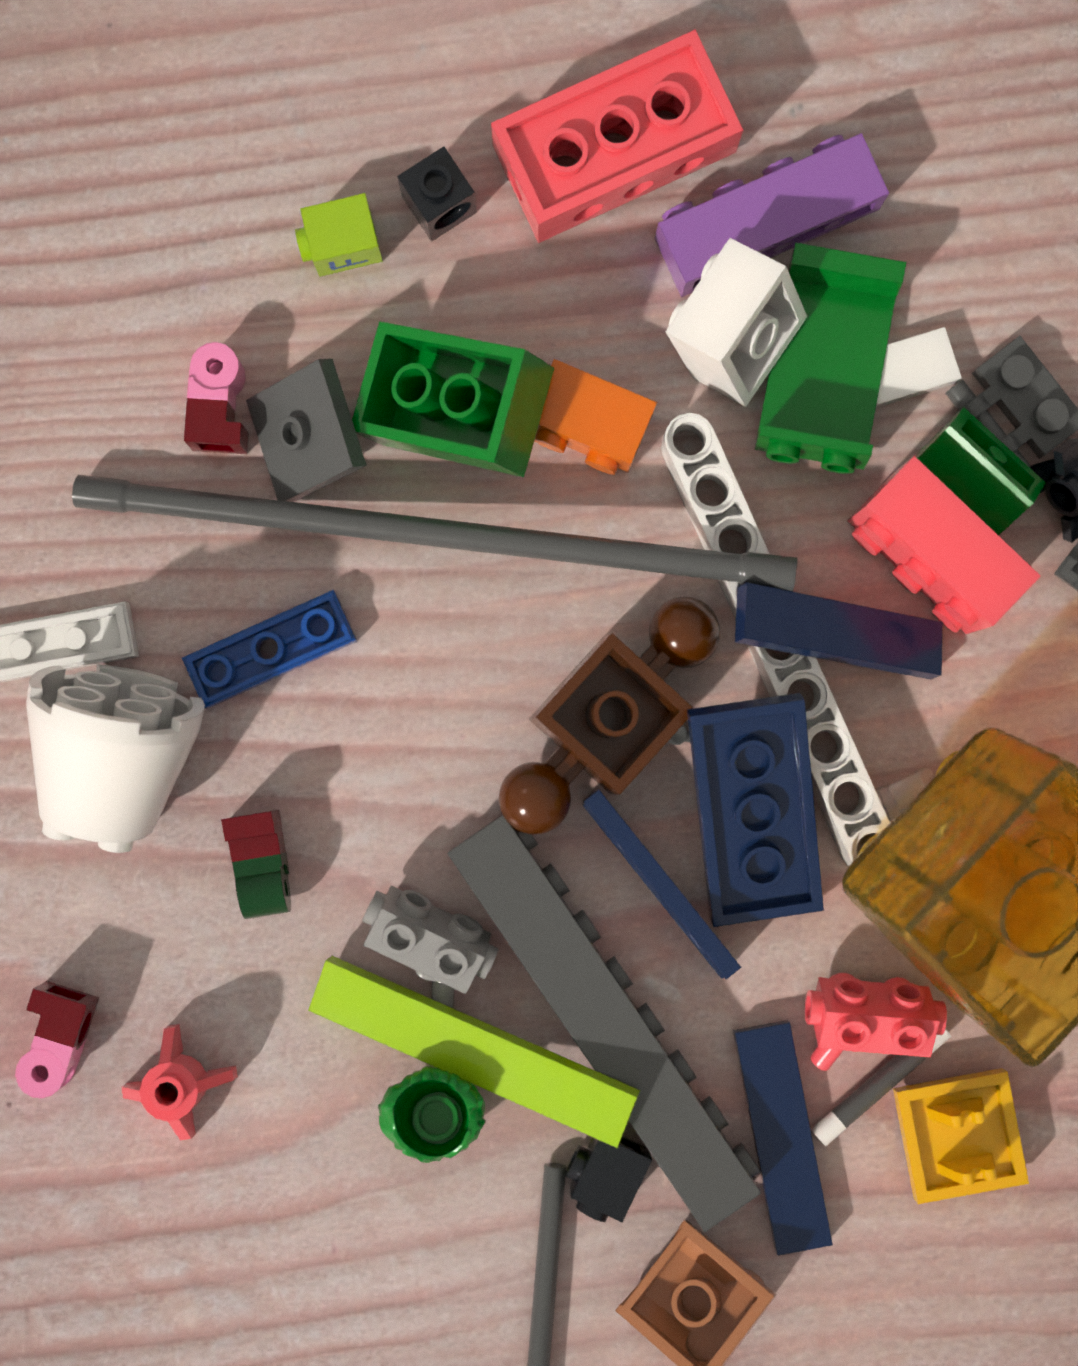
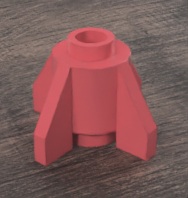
[122,1024,238,1141]

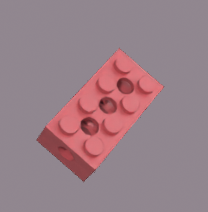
[491,29,743,243]

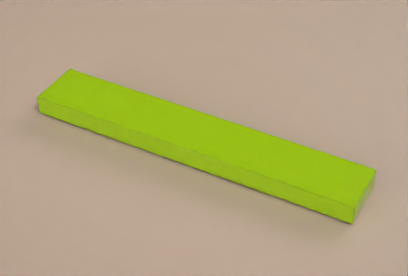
[308,956,640,1148]

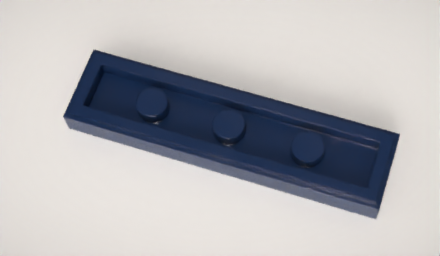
[735,582,943,680]
[582,789,741,980]
[733,1020,833,1256]

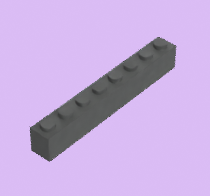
[447,814,761,1232]

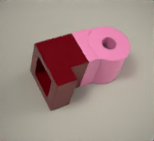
[184,342,249,455]
[15,981,99,1098]

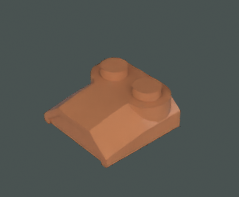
[615,1219,777,1366]

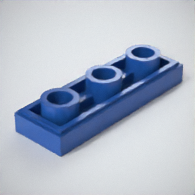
[182,590,357,709]

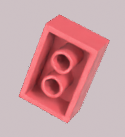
[847,456,1041,634]

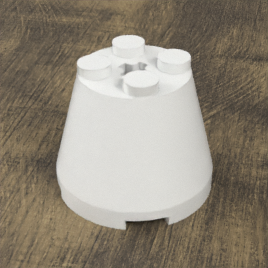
[26,664,204,853]

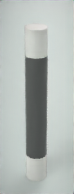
[811,1029,952,1147]

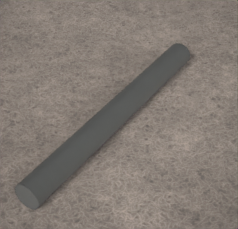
[527,1163,566,1366]

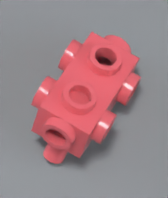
[805,973,947,1071]

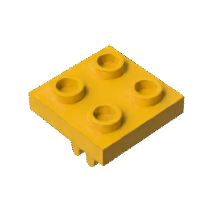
[893,1068,1029,1204]

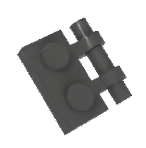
[945,336,1078,467]

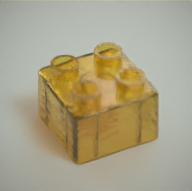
[842,727,1078,1067]

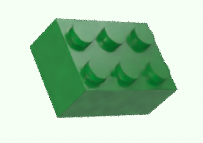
[352,321,554,477]

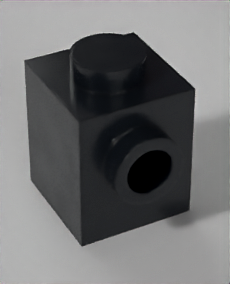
[565,1136,652,1223]

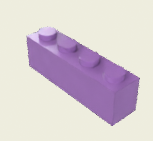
[655,133,889,297]

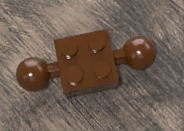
[499,597,720,835]

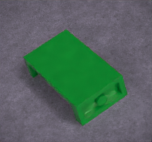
[755,243,907,474]

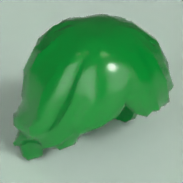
[378,1066,486,1163]

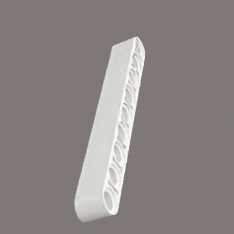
[661,413,900,876]

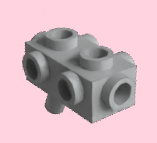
[362,885,499,1008]

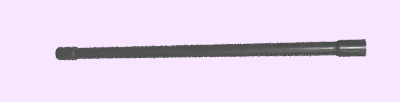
[72,475,798,591]

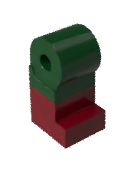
[221,810,291,919]

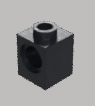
[397,146,477,242]

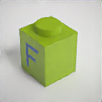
[295,193,383,277]

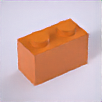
[534,359,657,475]

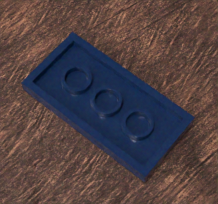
[687,693,824,927]

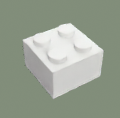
[665,238,807,407]

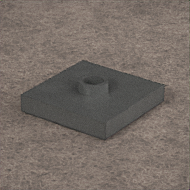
[246,359,367,502]

